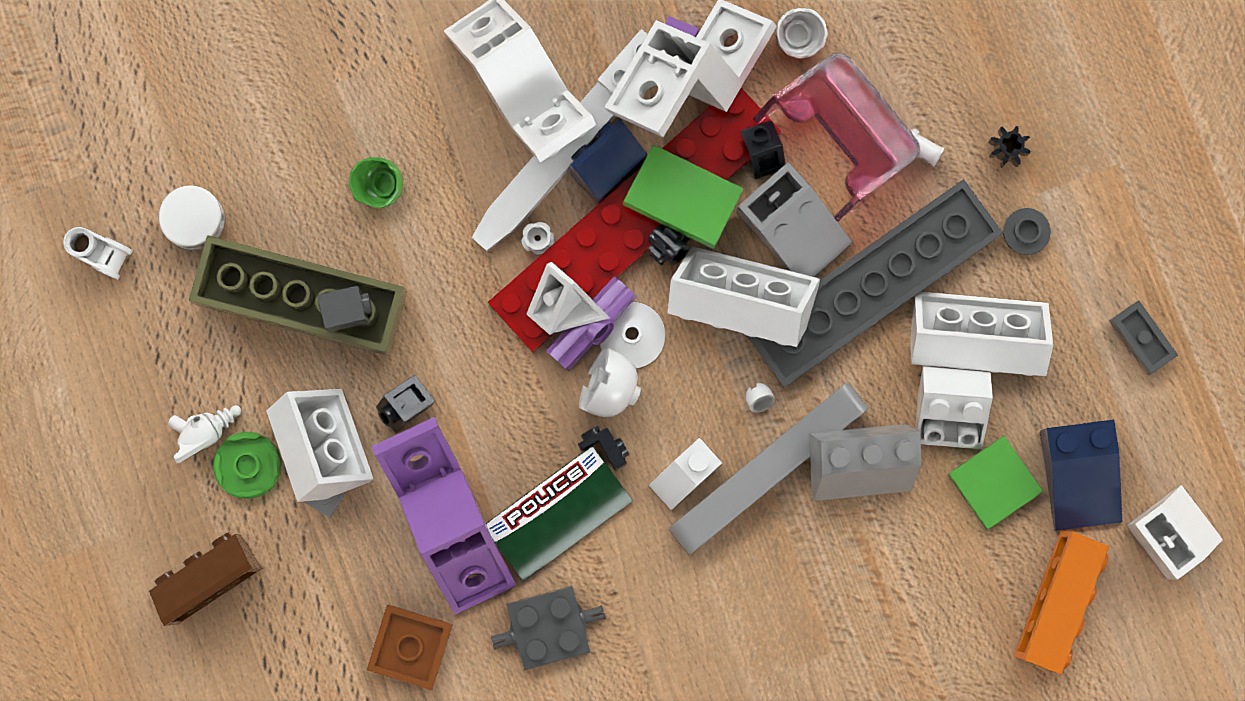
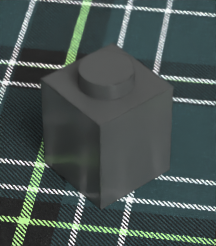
[317,286,373,332]

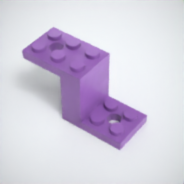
[371,417,516,615]

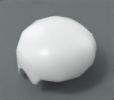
[775,8,828,59]

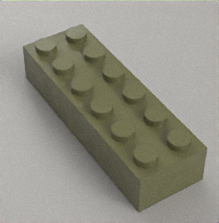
[189,235,407,356]

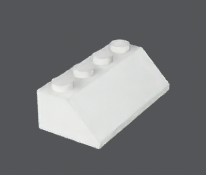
[667,246,820,347]
[910,292,1053,376]

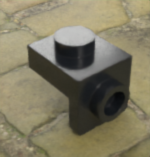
[578,426,630,471]

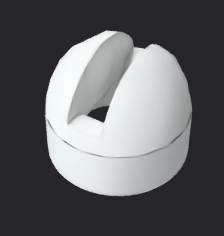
[746,383,775,413]

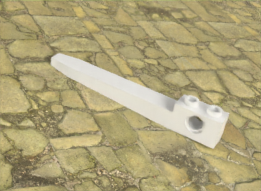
[472,29,648,252]

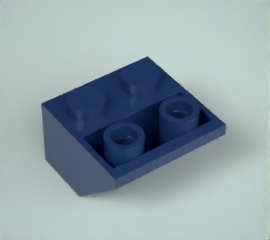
[570,119,648,204]

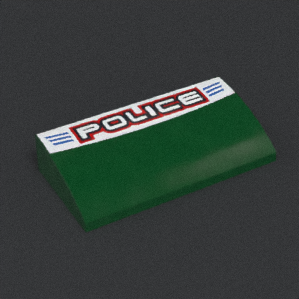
[486,445,633,581]

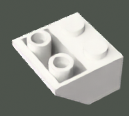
[915,366,993,449]
[1126,485,1223,580]

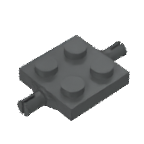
[491,585,606,670]

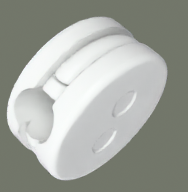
[159,186,225,250]

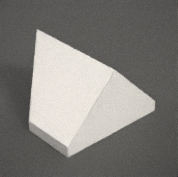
[527,262,610,335]

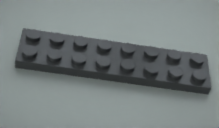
[746,179,1003,388]

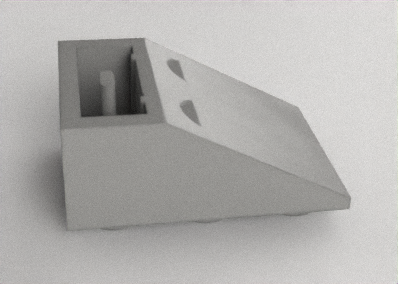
[736,162,853,277]

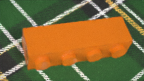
[1013,530,1109,675]

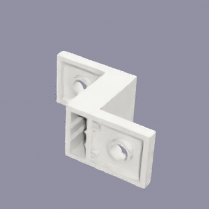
[444,0,597,163]
[604,0,777,137]

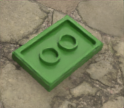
[623,145,744,249]

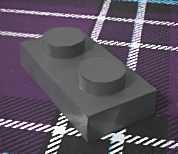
[1109,300,1178,375]

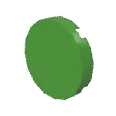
[213,432,282,499]

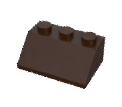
[149,532,263,626]

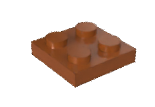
[367,604,453,690]

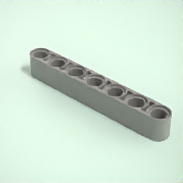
[668,382,869,555]

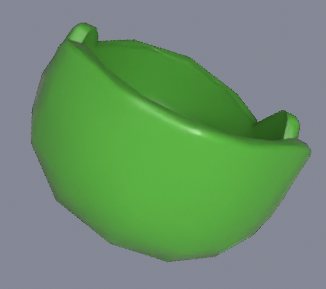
[348,157,404,208]

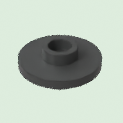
[1003,208,1051,255]

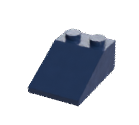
[1040,419,1123,531]

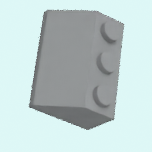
[809,424,921,501]

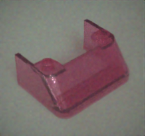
[753,53,920,222]

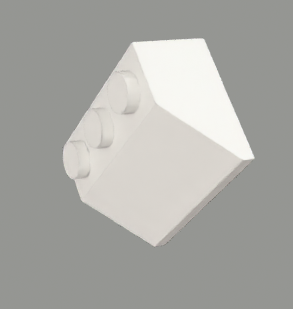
[266,389,373,502]

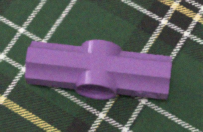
[546,276,637,371]

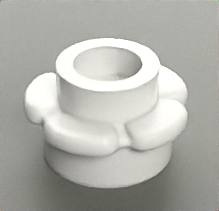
[521,222,554,255]

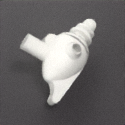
[168,405,241,463]

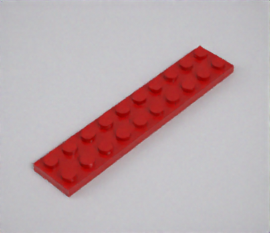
[488,87,781,353]

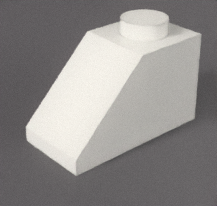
[648,438,722,510]

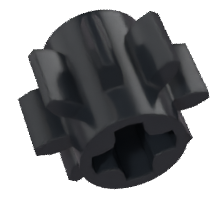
[988,126,1031,168]
[648,224,689,266]

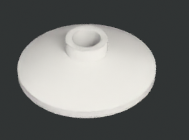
[600,302,665,368]

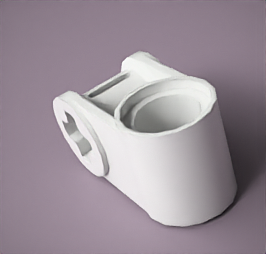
[63,227,133,280]

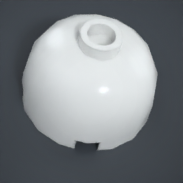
[579,348,641,417]

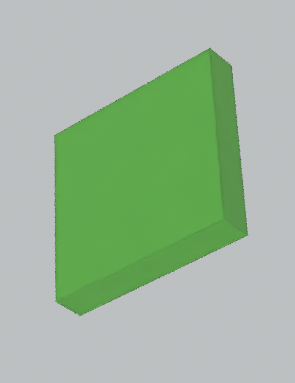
[948,436,1043,530]

